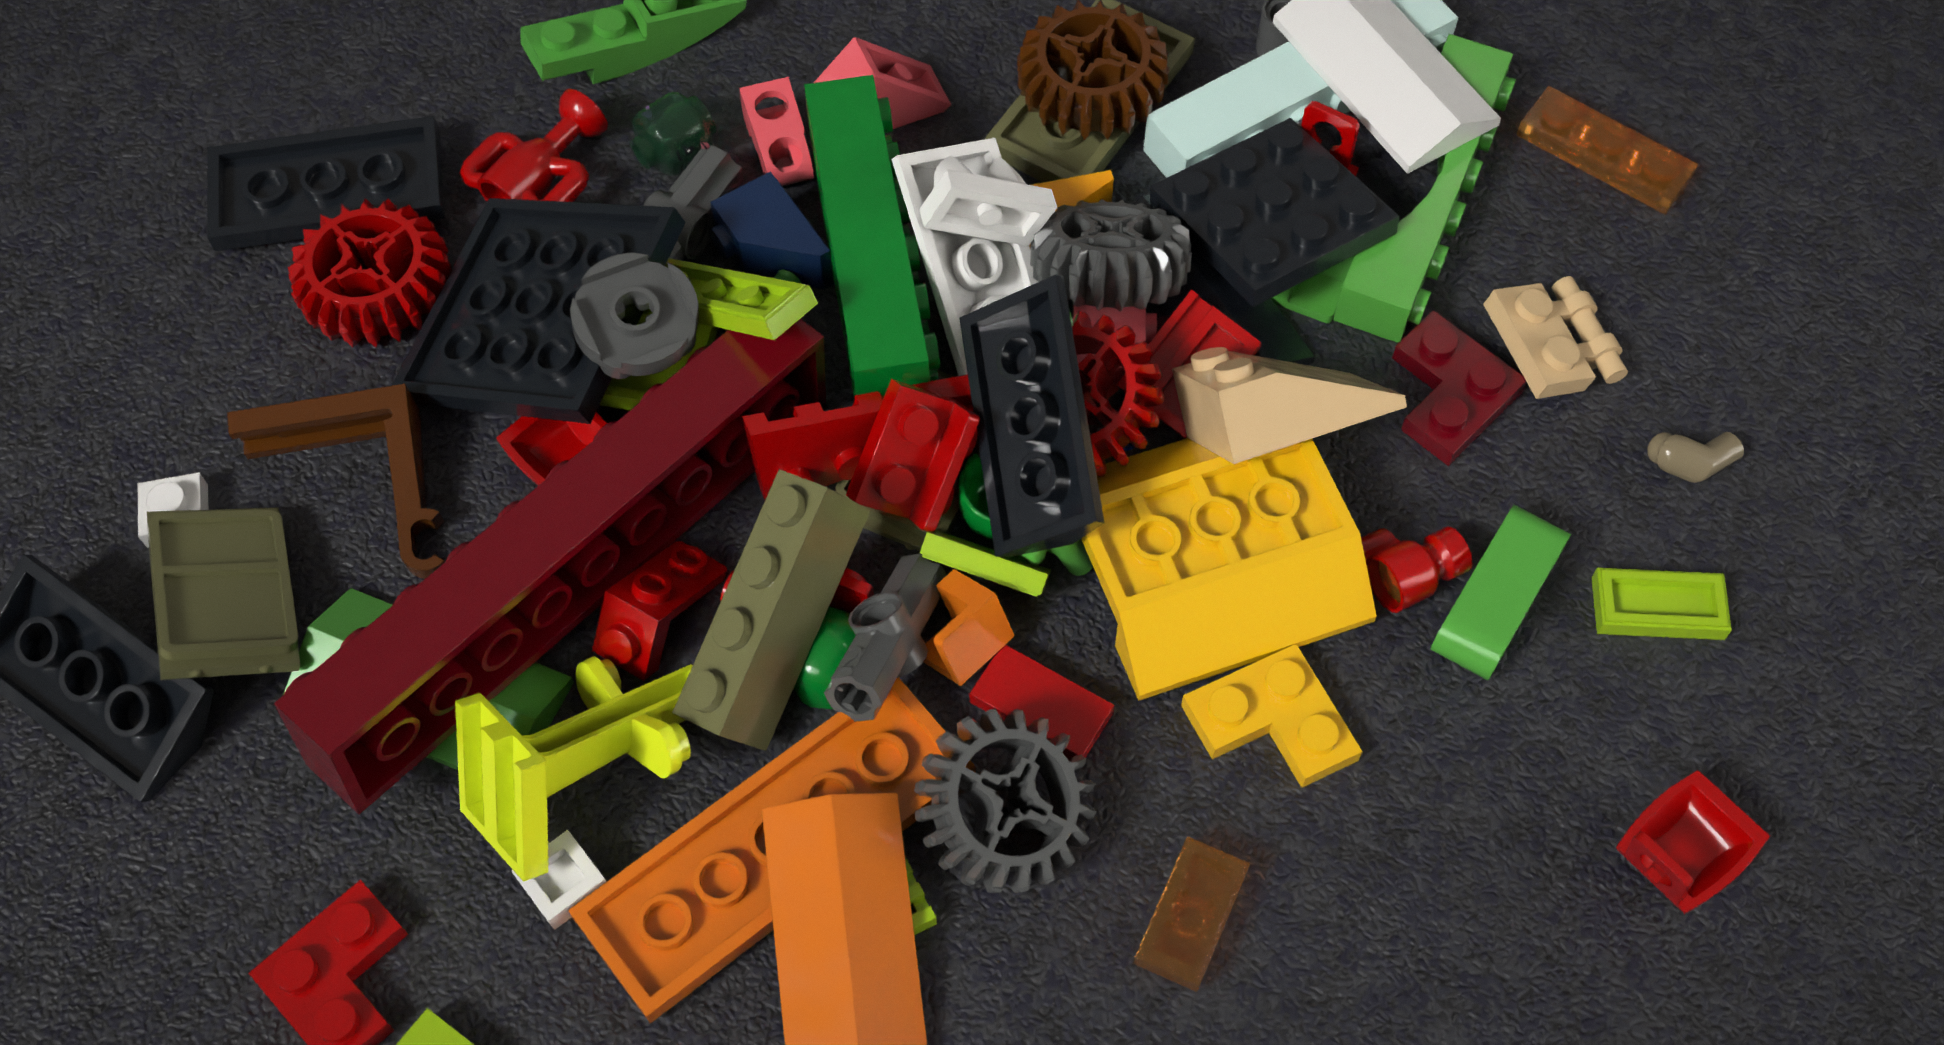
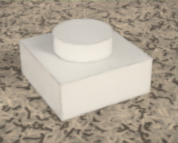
[137,472,209,548]
[511,830,607,930]

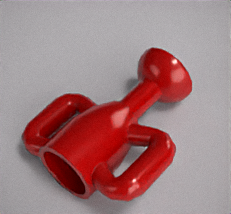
[460,89,608,202]

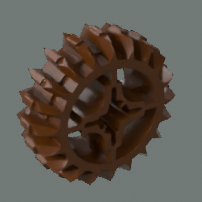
[1017,0,1169,141]

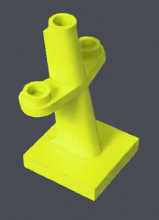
[455,656,693,882]

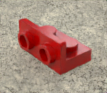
[846,379,980,532]

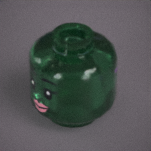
[629,91,716,176]

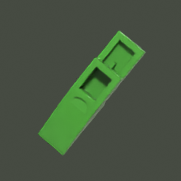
[520,0,747,84]

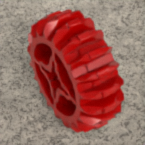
[287,198,452,348]
[1072,310,1164,477]

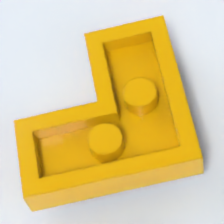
[1181,644,1362,788]

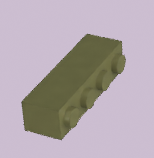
[672,469,871,751]

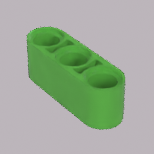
[1430,505,1571,681]

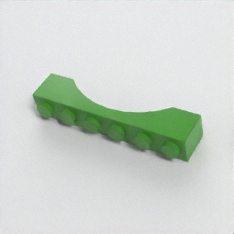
[1333,34,1516,343]

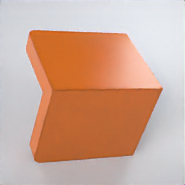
[923,569,1015,686]

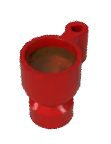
[1361,526,1472,613]

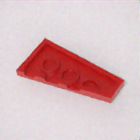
[742,374,973,500]

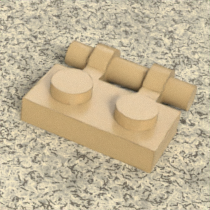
[1483,276,1628,399]

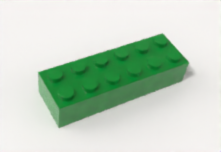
[804,75,940,398]

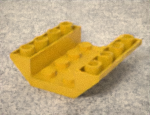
[1081,438,1377,701]

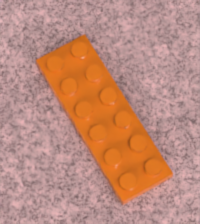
[568,677,976,1024]

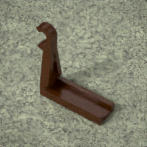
[227,384,445,579]

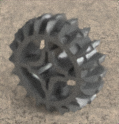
[1030,198,1192,312]
[914,709,1097,894]

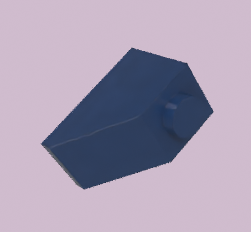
[709,172,834,290]

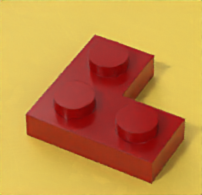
[248,879,408,1045]

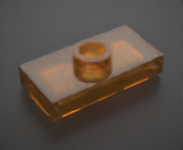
[1133,836,1250,992]

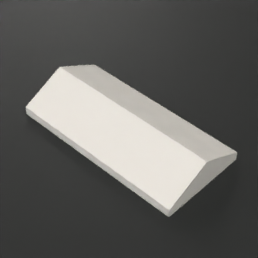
[1272,0,1501,174]
[892,138,1039,376]

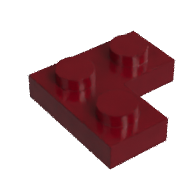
[1392,310,1527,466]

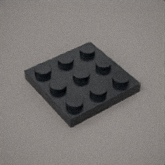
[1150,118,1399,307]

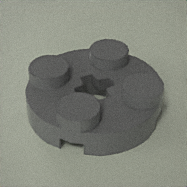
[570,253,699,379]

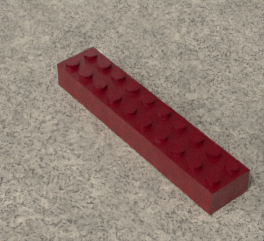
[274,319,826,815]

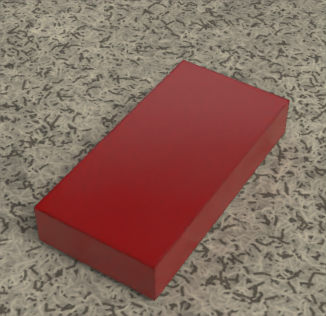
[969,645,1114,759]

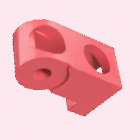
[739,77,814,187]

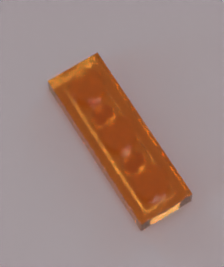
[1516,86,1698,215]

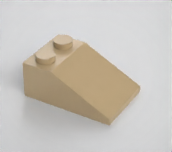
[1172,347,1407,464]

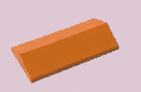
[762,793,927,1045]

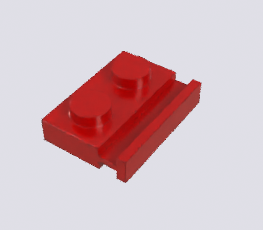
[1116,289,1261,439]

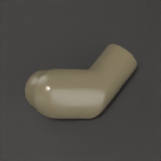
[1647,432,1744,483]

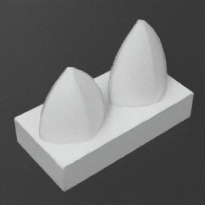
[919,156,1057,246]

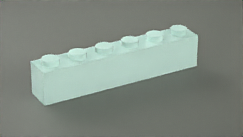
[1143,0,1458,178]

